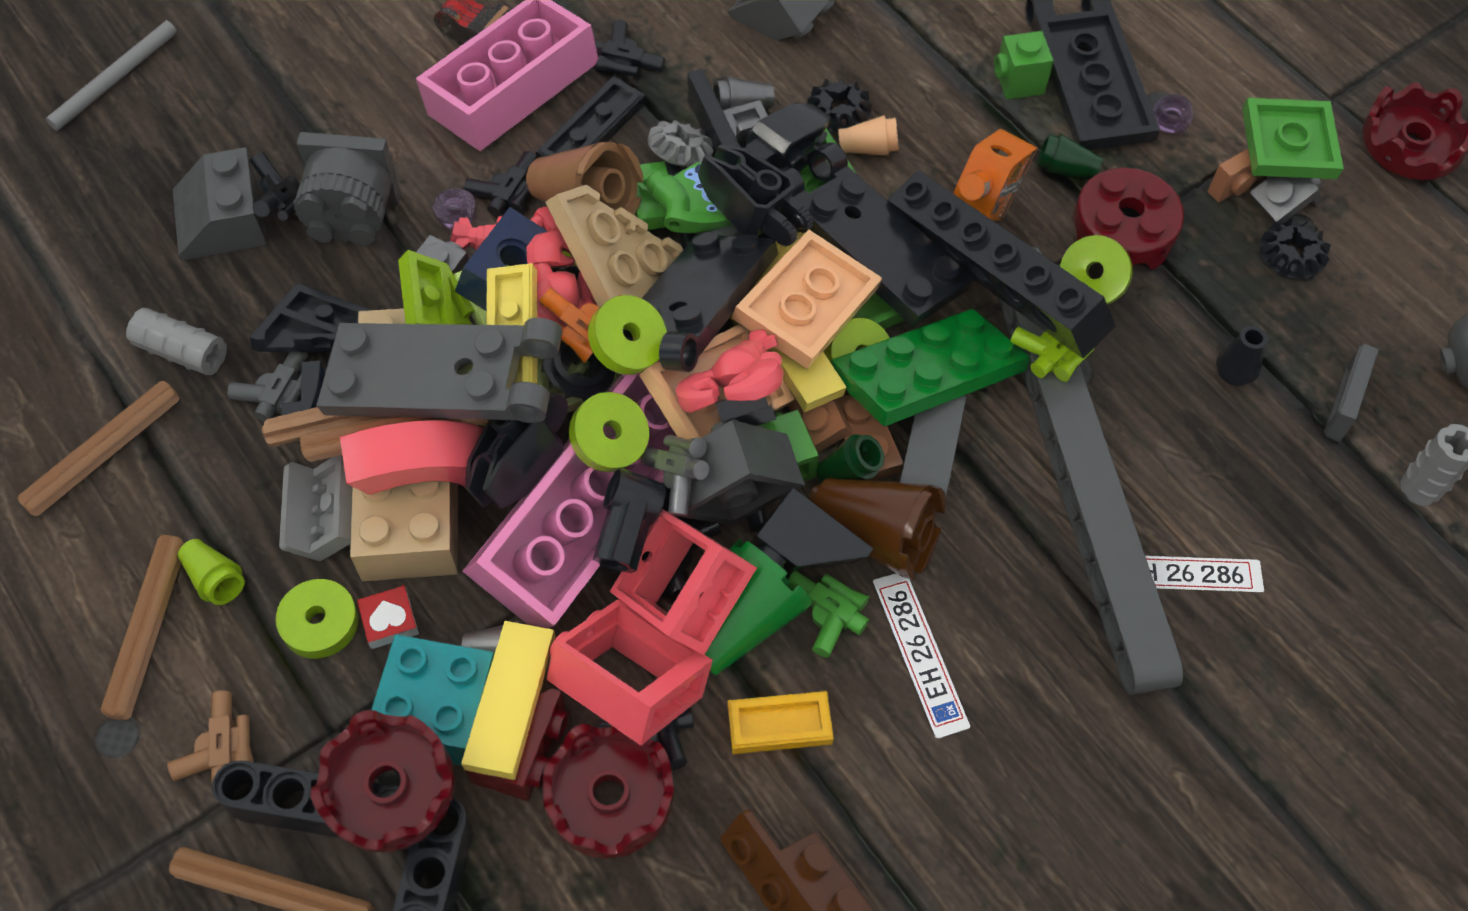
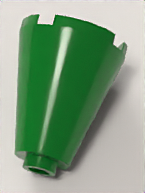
[705,538,812,676]

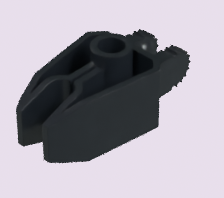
[744,103,831,173]
[698,145,814,247]
[465,393,569,509]

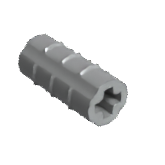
[126,308,227,375]
[1400,424,1468,506]

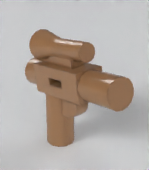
[167,690,254,785]

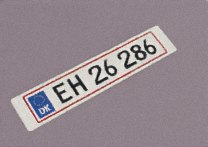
[1145,556,1264,592]
[873,573,970,738]

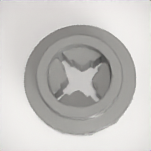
[648,120,713,167]

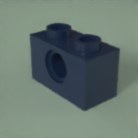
[455,207,547,311]

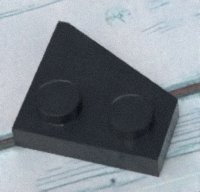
[250,283,371,352]

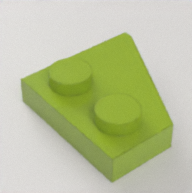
[398,250,474,325]

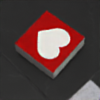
[357,585,419,649]

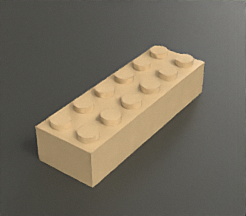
[350,308,458,582]

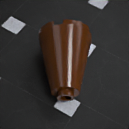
[808,478,946,580]

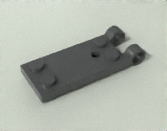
[317,318,563,423]

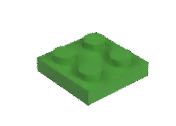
[1242,98,1344,179]

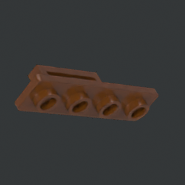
[721,810,874,911]

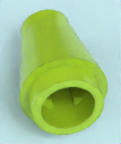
[178,539,245,605]

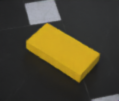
[727,691,834,754]

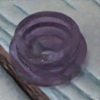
[1153,94,1193,133]
[433,188,476,229]

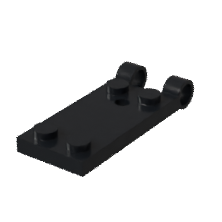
[1025,0,1160,150]
[780,143,974,327]
[623,232,778,372]

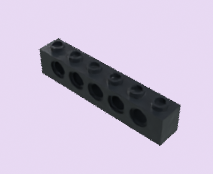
[887,170,1116,359]

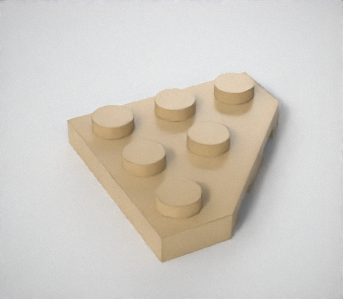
[545,185,683,307]

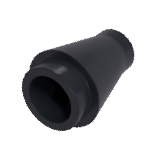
[1216,326,1268,386]

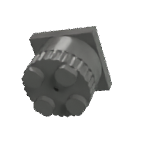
[294,132,401,246]

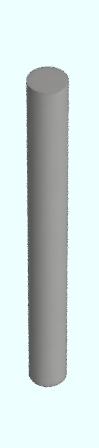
[45,20,177,131]

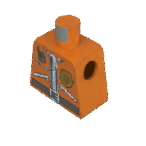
[953,129,1038,221]

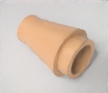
[838,115,899,156]

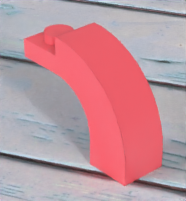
[340,420,484,495]

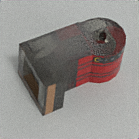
[434,0,511,45]

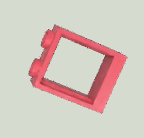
[609,509,757,655]
[546,599,713,746]

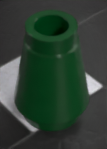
[1037,133,1103,180]
[816,434,884,482]

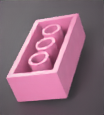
[415,0,598,151]

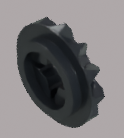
[807,77,872,133]
[1260,218,1331,279]
[541,340,615,403]

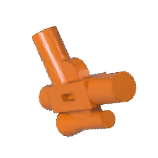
[539,287,621,363]

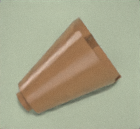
[526,141,643,215]

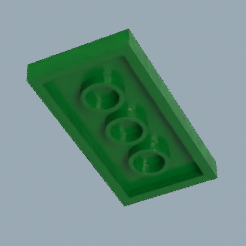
[831,308,1030,427]

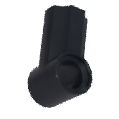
[593,467,667,573]

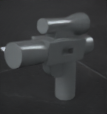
[227,352,309,422]

